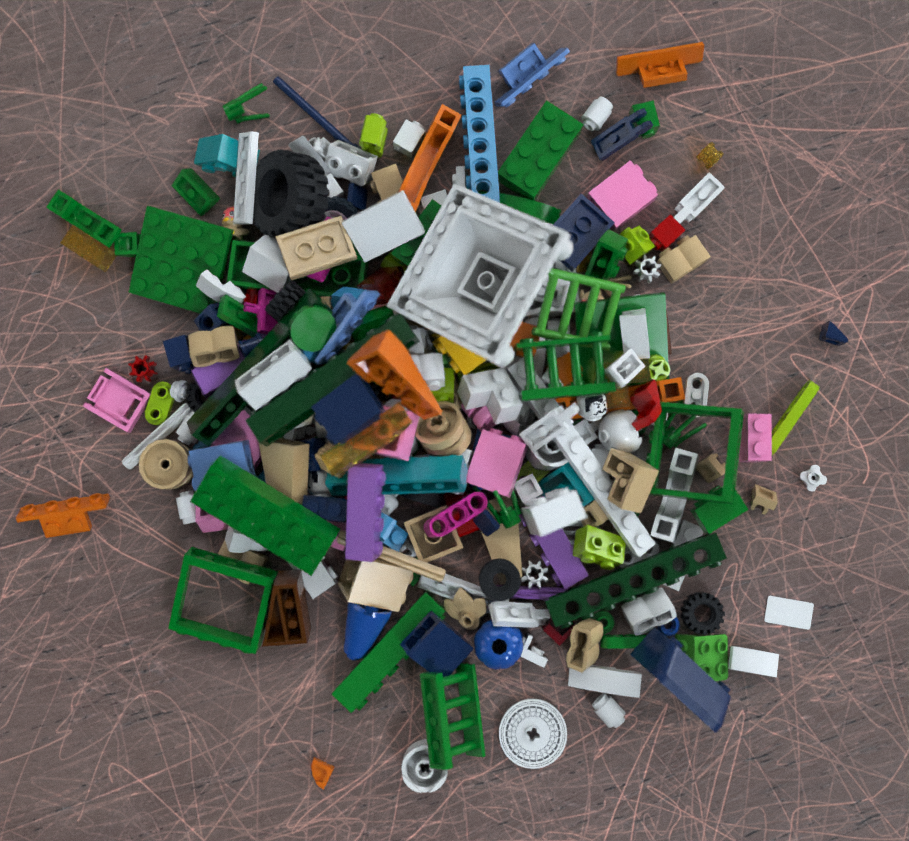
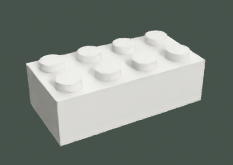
[520,487,587,536]

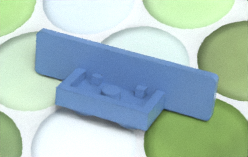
[494,43,570,107]
[315,291,380,365]

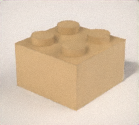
[404,504,464,563]

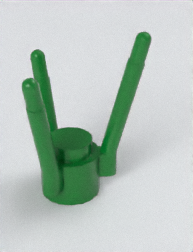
[223,83,270,124]
[663,401,707,449]
[472,486,522,529]

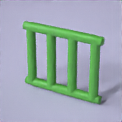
[531,268,626,351]

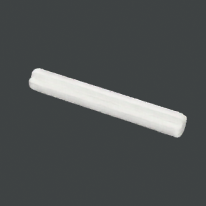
[122,403,193,469]

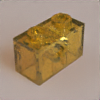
[60,225,117,272]

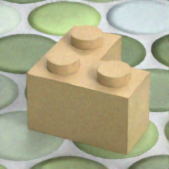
[602,448,659,513]

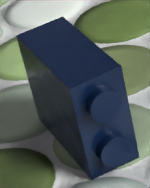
[312,373,389,448]
[400,610,474,677]

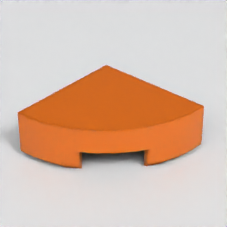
[311,757,334,790]

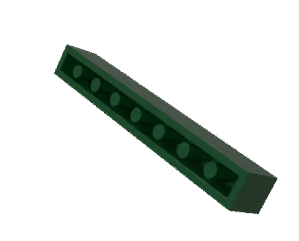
[187,288,333,447]
[245,313,420,447]

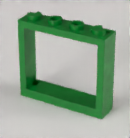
[646,402,744,505]
[168,547,278,654]

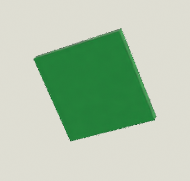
[574,292,669,386]

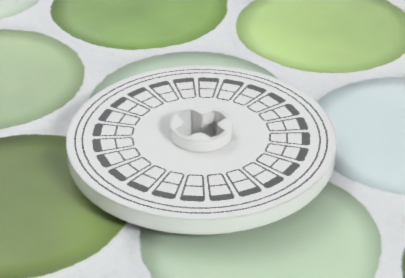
[499,698,567,769]

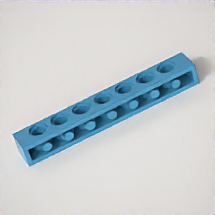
[459,65,500,203]

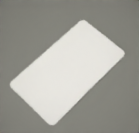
[289,136,332,176]
[764,596,814,630]

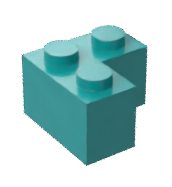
[194,134,260,178]

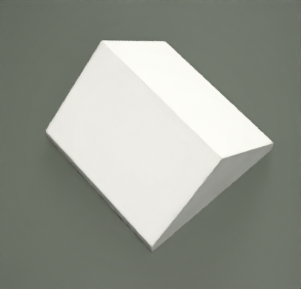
[242,235,291,293]

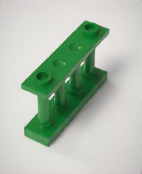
[514,332,616,402]
[420,663,486,770]

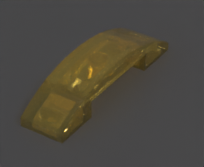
[320,402,412,476]

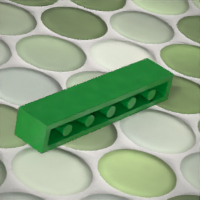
[331,591,446,713]

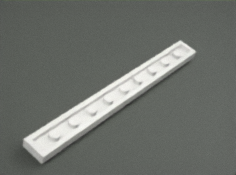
[506,357,656,557]

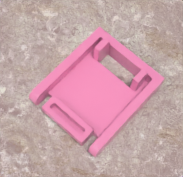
[83,368,151,433]

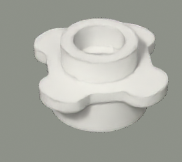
[800,465,827,491]

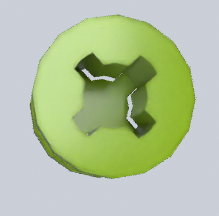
[644,354,670,381]

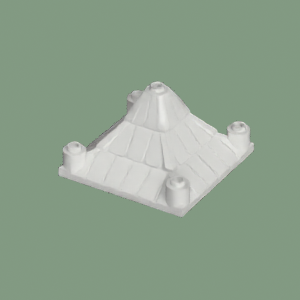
[387,184,573,367]

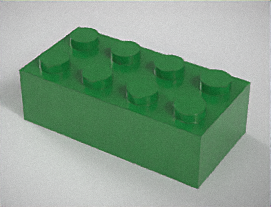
[498,100,584,201]

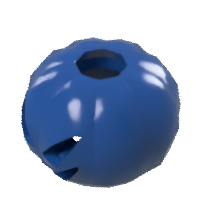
[474,620,523,670]

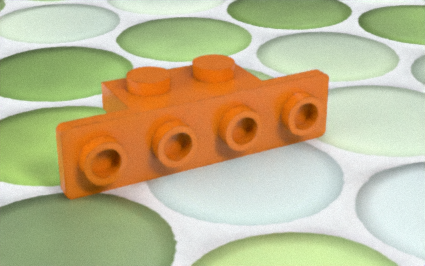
[616,42,704,88]
[16,493,110,538]

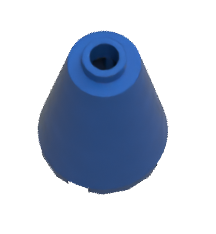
[343,602,392,661]

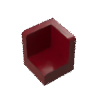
[541,618,576,646]

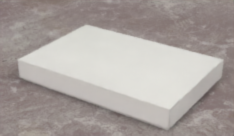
[342,190,425,262]

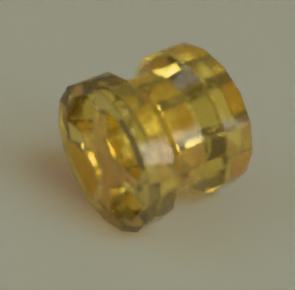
[696,142,724,170]

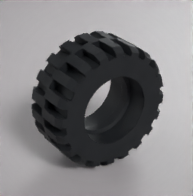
[253,149,329,238]

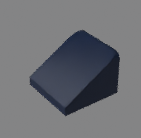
[347,182,368,211]
[819,321,848,346]
[473,510,500,536]

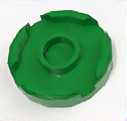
[289,305,337,352]

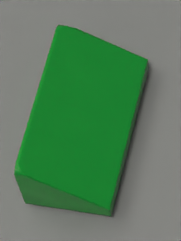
[171,168,220,216]

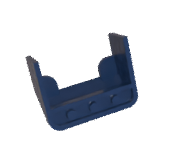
[630,627,731,733]

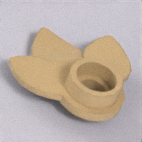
[444,588,487,630]

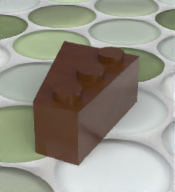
[262,569,311,647]

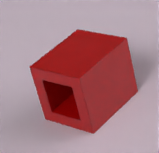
[649,214,686,252]

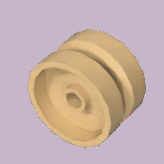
[415,401,472,457]
[139,439,194,489]

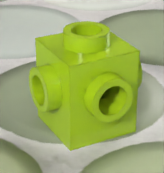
[619,225,655,265]

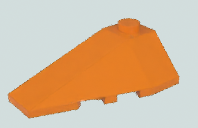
[347,330,442,420]

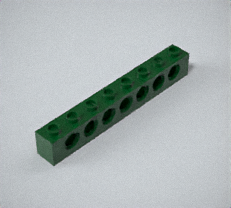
[544,532,727,629]

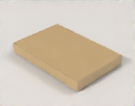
[276,215,357,281]

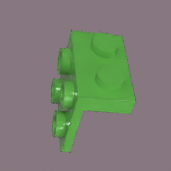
[675,633,728,681]

